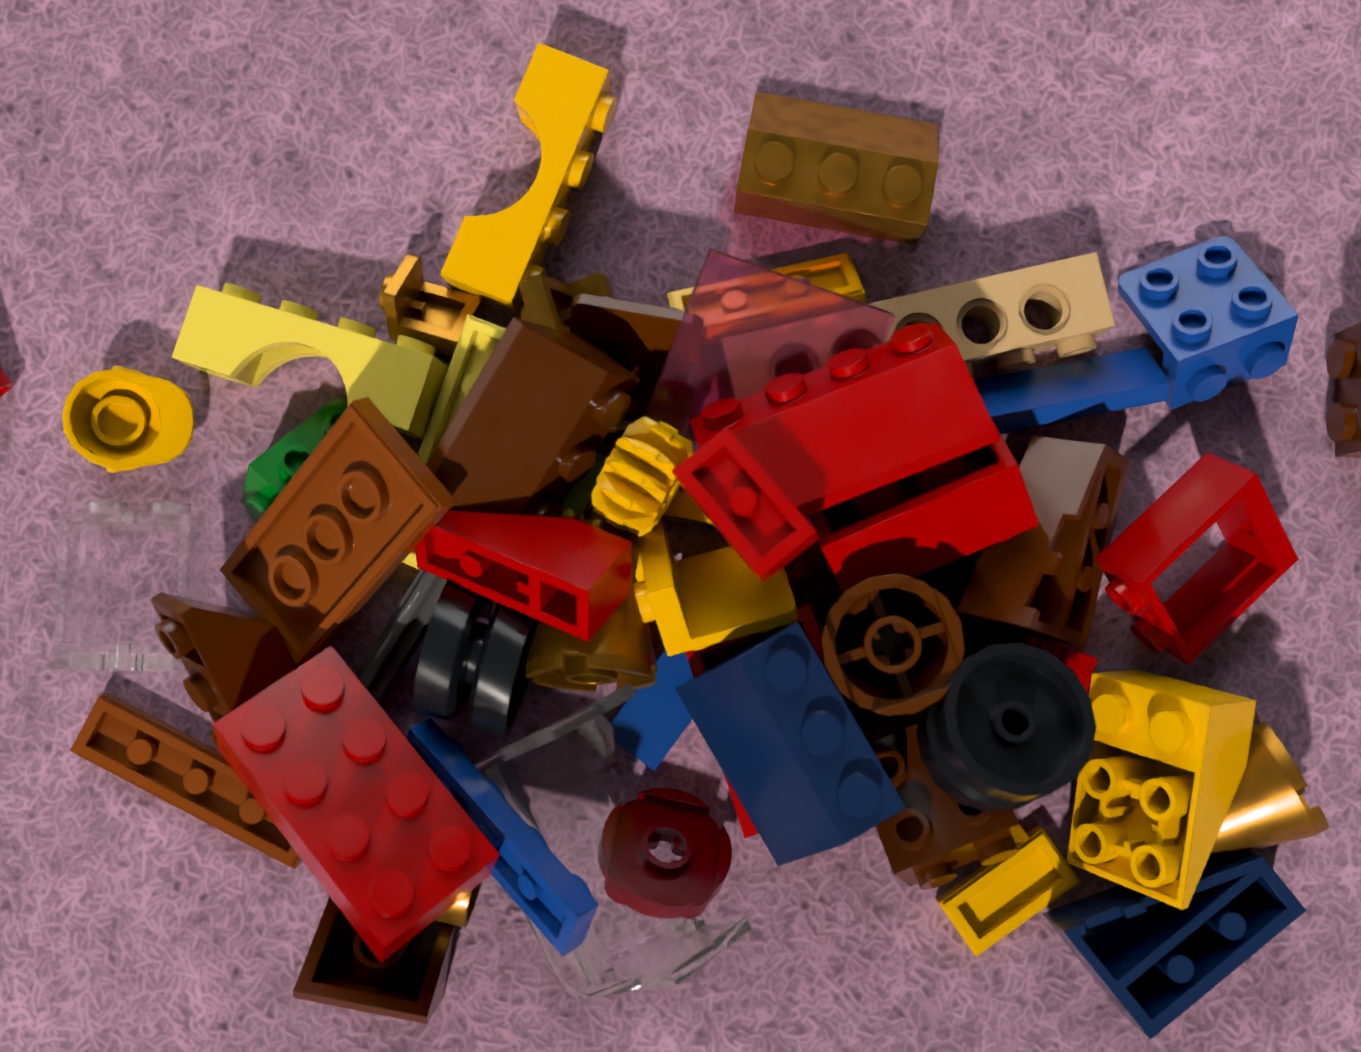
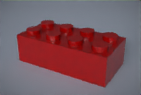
[213,646,500,963]

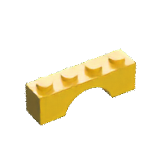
[440,42,617,316]

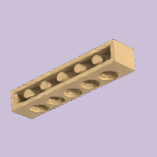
[719,252,1115,400]

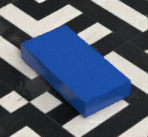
[603,648,693,771]

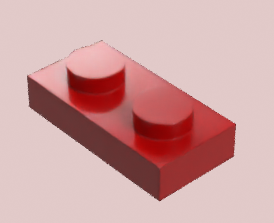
[671,427,818,584]

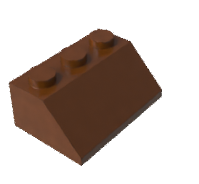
[426,317,640,517]

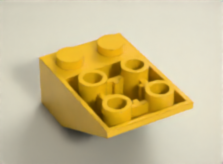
[1066,669,1256,910]

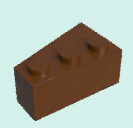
[956,436,1130,648]

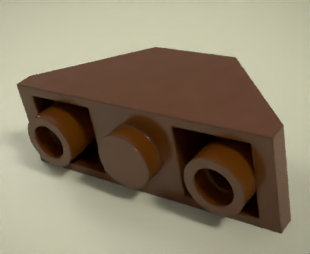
[150,592,297,749]

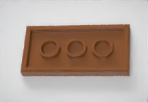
[220,397,456,666]

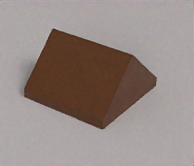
[293,896,457,1024]

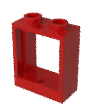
[1095,452,1299,665]

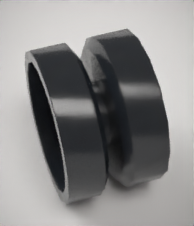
[413,581,538,736]
[916,642,1096,813]

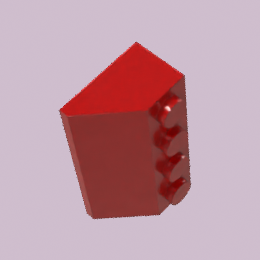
[689,322,999,517]

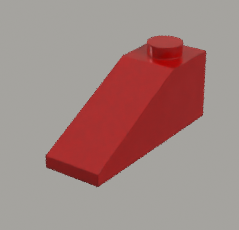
[415,511,632,642]

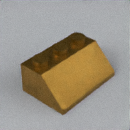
[734,91,939,245]

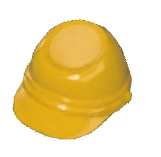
[62,365,194,473]

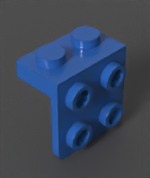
[1118,236,1299,410]

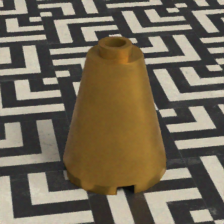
[525,511,657,692]
[1208,711,1329,860]

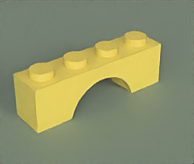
[171,283,449,440]

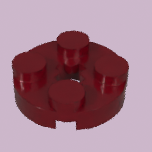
[598,788,732,919]

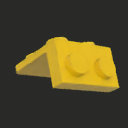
[632,517,798,657]

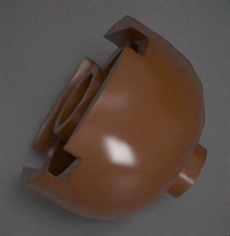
[821,574,965,716]

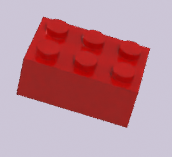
[810,419,1040,592]

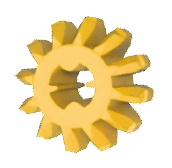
[591,416,693,537]

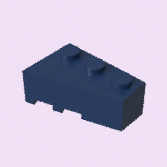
[1042,851,1307,1040]

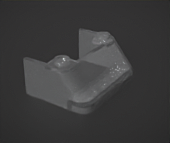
[471,684,752,1000]

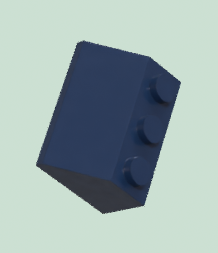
[675,621,906,866]

